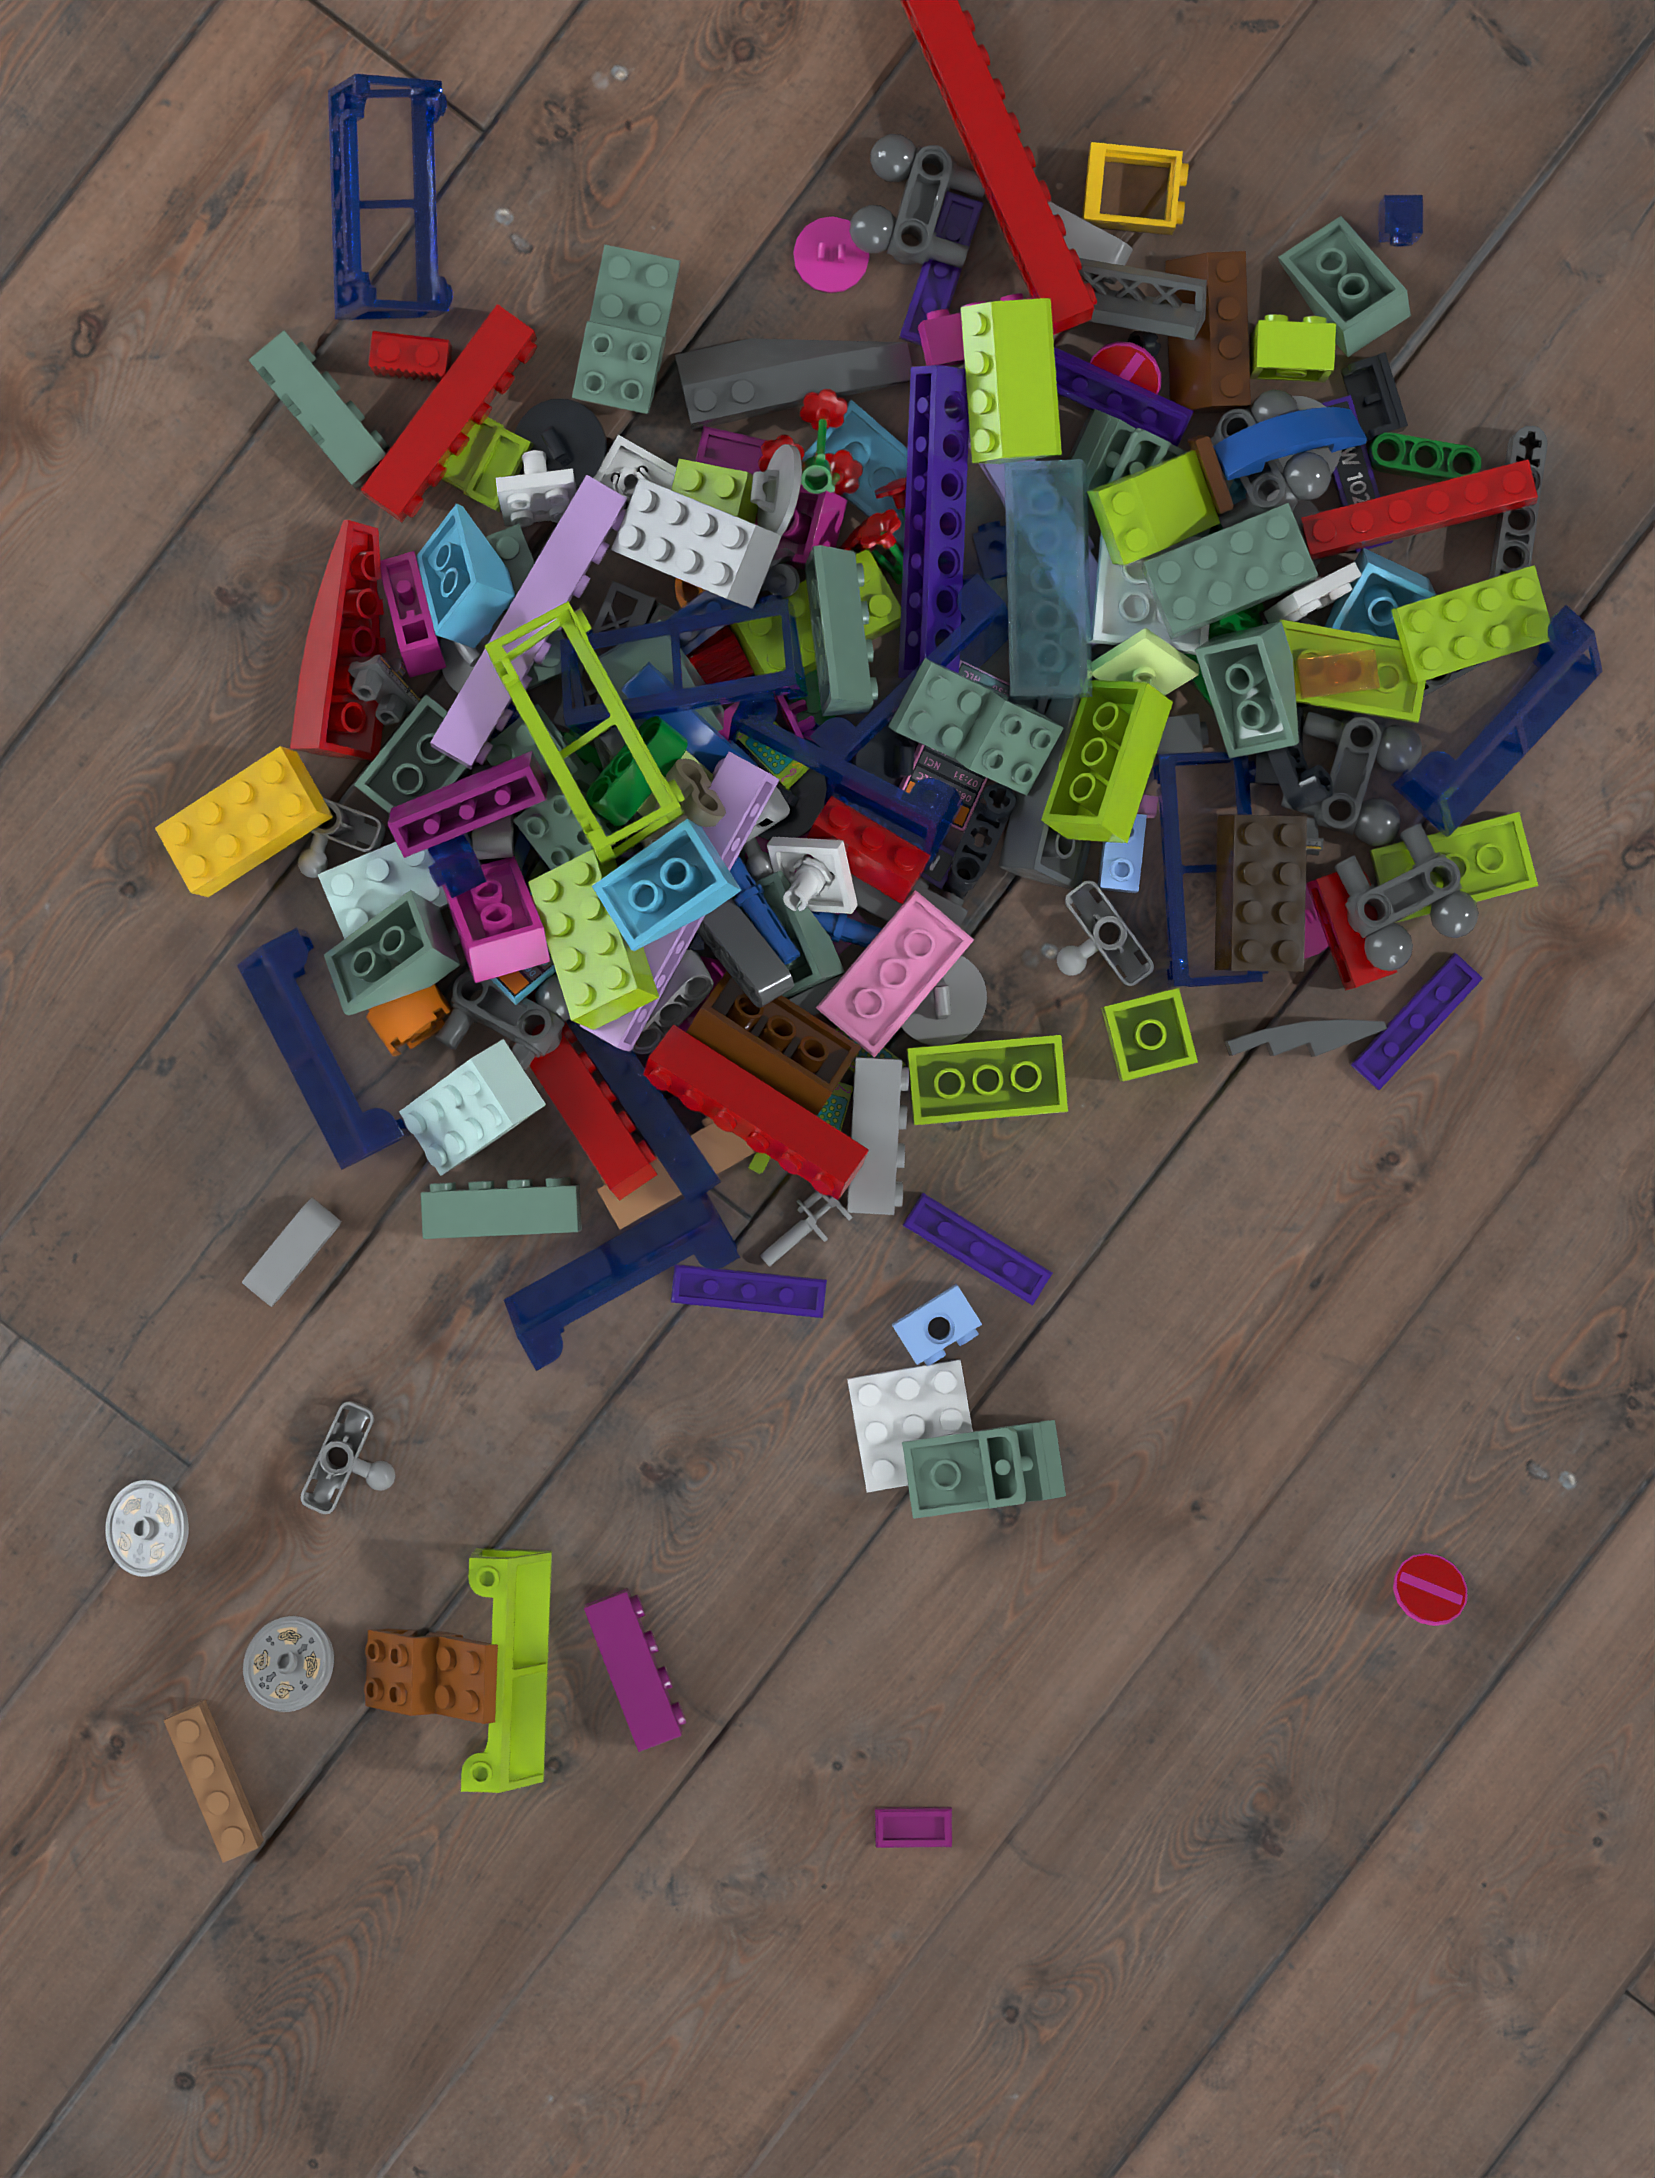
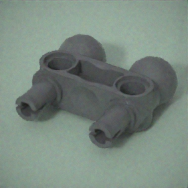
[849,134,985,269]
[1187,389,1331,529]
[1281,712,1422,846]
[1334,823,1479,971]
[436,971,571,1071]

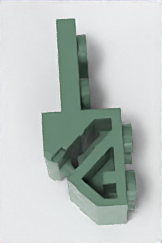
[572,245,681,414]
[1058,409,1234,538]
[888,658,1063,796]
[486,704,622,870]
[902,1419,1066,1519]

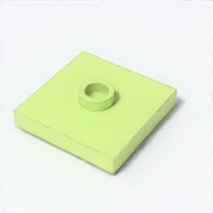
[1089,628,1199,696]

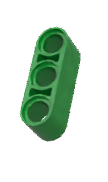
[1367,433,1482,482]
[585,716,688,827]

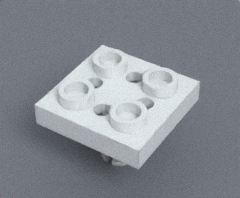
[593,435,676,510]
[496,450,577,527]
[1263,562,1362,624]
[767,837,858,914]

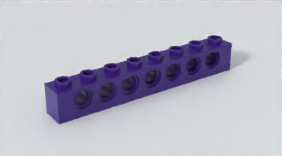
[898,365,969,679]

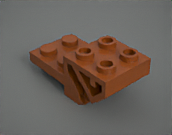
[364,1628,498,1724]

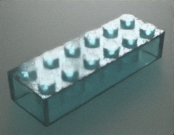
[1004,459,1092,700]

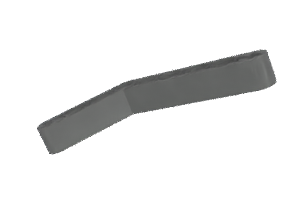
[1423,425,1548,697]
[594,723,794,1008]

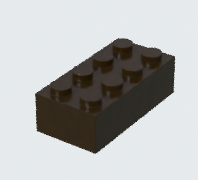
[1214,815,1307,972]

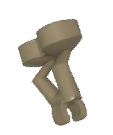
[642,758,726,847]

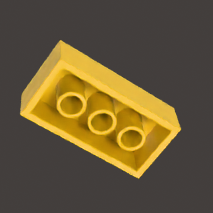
[155,746,333,897]

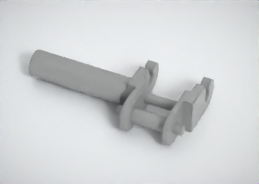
[760,1191,853,1267]

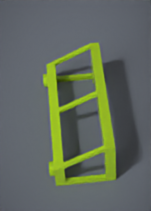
[485,601,685,865]
[461,1548,552,1793]

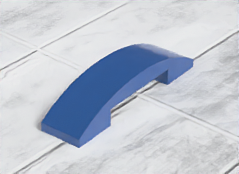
[1213,407,1367,480]
[621,662,758,774]

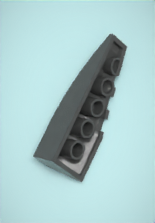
[675,338,912,431]
[998,648,1101,891]

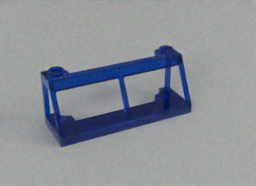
[328,74,453,320]
[802,573,1017,790]
[560,595,808,736]
[1392,605,1603,837]
[728,684,964,871]
[1153,752,1269,989]
[237,928,411,1170]
[504,1188,741,1371]

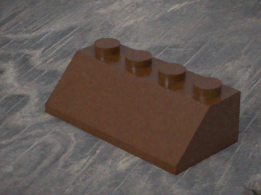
[1165,251,1251,414]
[686,971,861,1116]

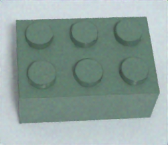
[354,695,476,813]

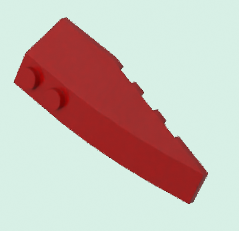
[290,520,386,762]

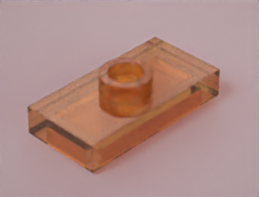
[1296,649,1380,699]

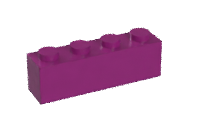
[387,751,548,858]
[584,1588,687,1752]

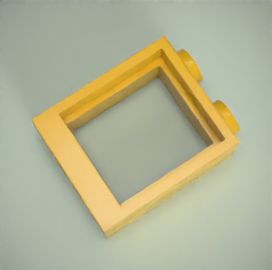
[1082,142,1189,235]

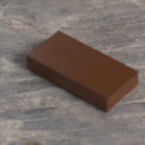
[1188,435,1234,514]

